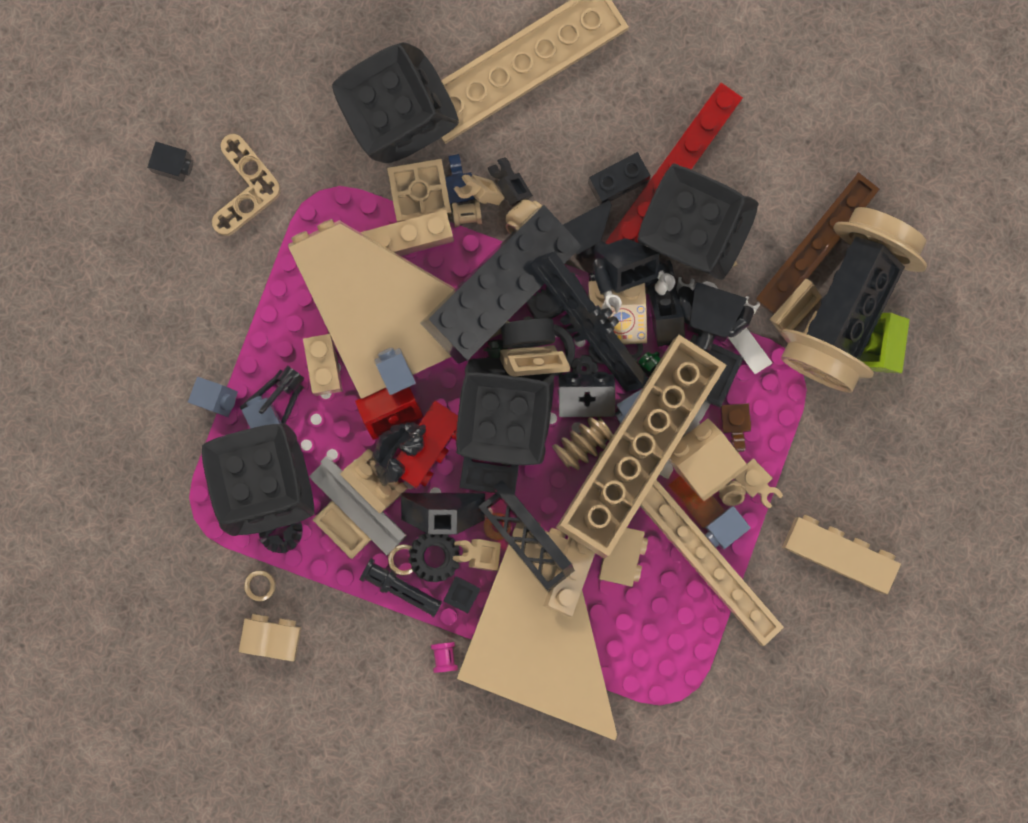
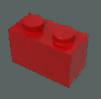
[355,386,423,440]

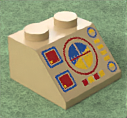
[588,281,647,344]

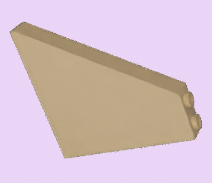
[288,219,509,399]
[457,523,617,740]

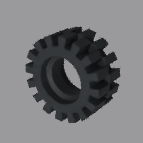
[408,533,461,582]

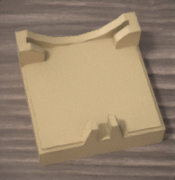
[387,159,451,222]

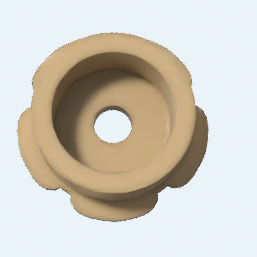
[719,481,746,506]

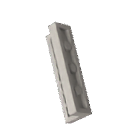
[309,456,407,555]

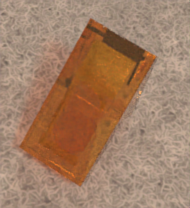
[668,476,725,529]

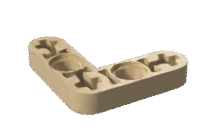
[212,134,281,236]

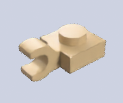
[454,175,505,206]

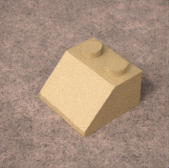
[669,418,748,501]

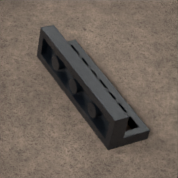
[479,480,575,592]

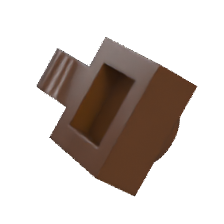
[720,403,751,452]

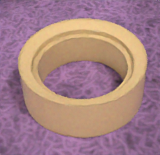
[388,544,413,575]
[244,570,276,601]

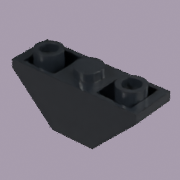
[401,493,485,534]

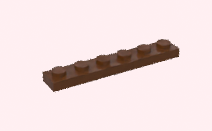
[755,172,880,315]

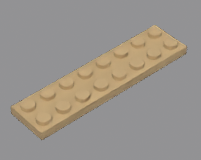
[441,0,629,144]

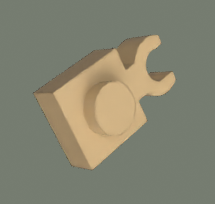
[734,458,783,508]
[453,539,501,571]

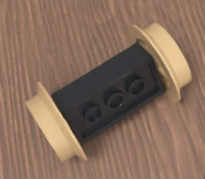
[781,207,927,393]

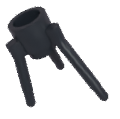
[240,365,305,424]

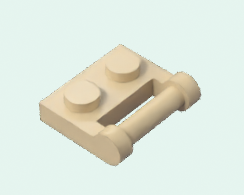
[340,449,408,514]

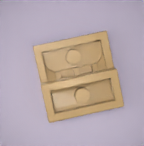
[500,345,570,376]

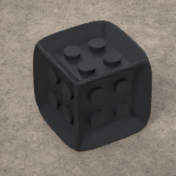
[332,42,459,163]
[638,163,759,280]
[456,358,555,465]
[202,424,315,536]

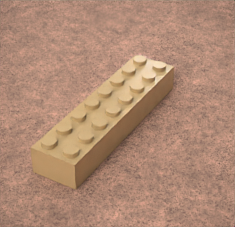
[556,335,726,558]

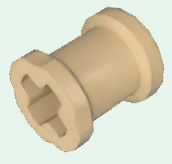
[452,200,482,228]

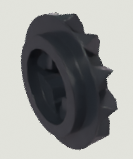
[259,521,303,553]

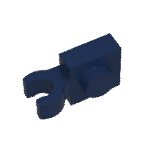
[445,154,477,205]

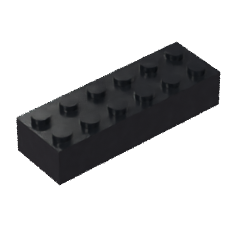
[420,205,582,364]

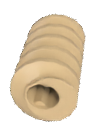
[552,417,613,470]

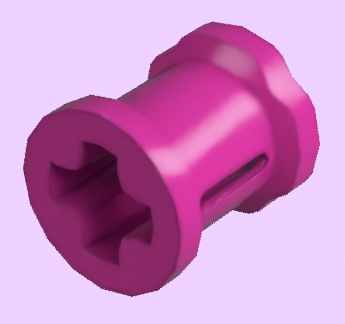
[431,642,458,673]

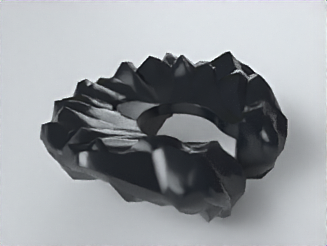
[372,422,426,486]

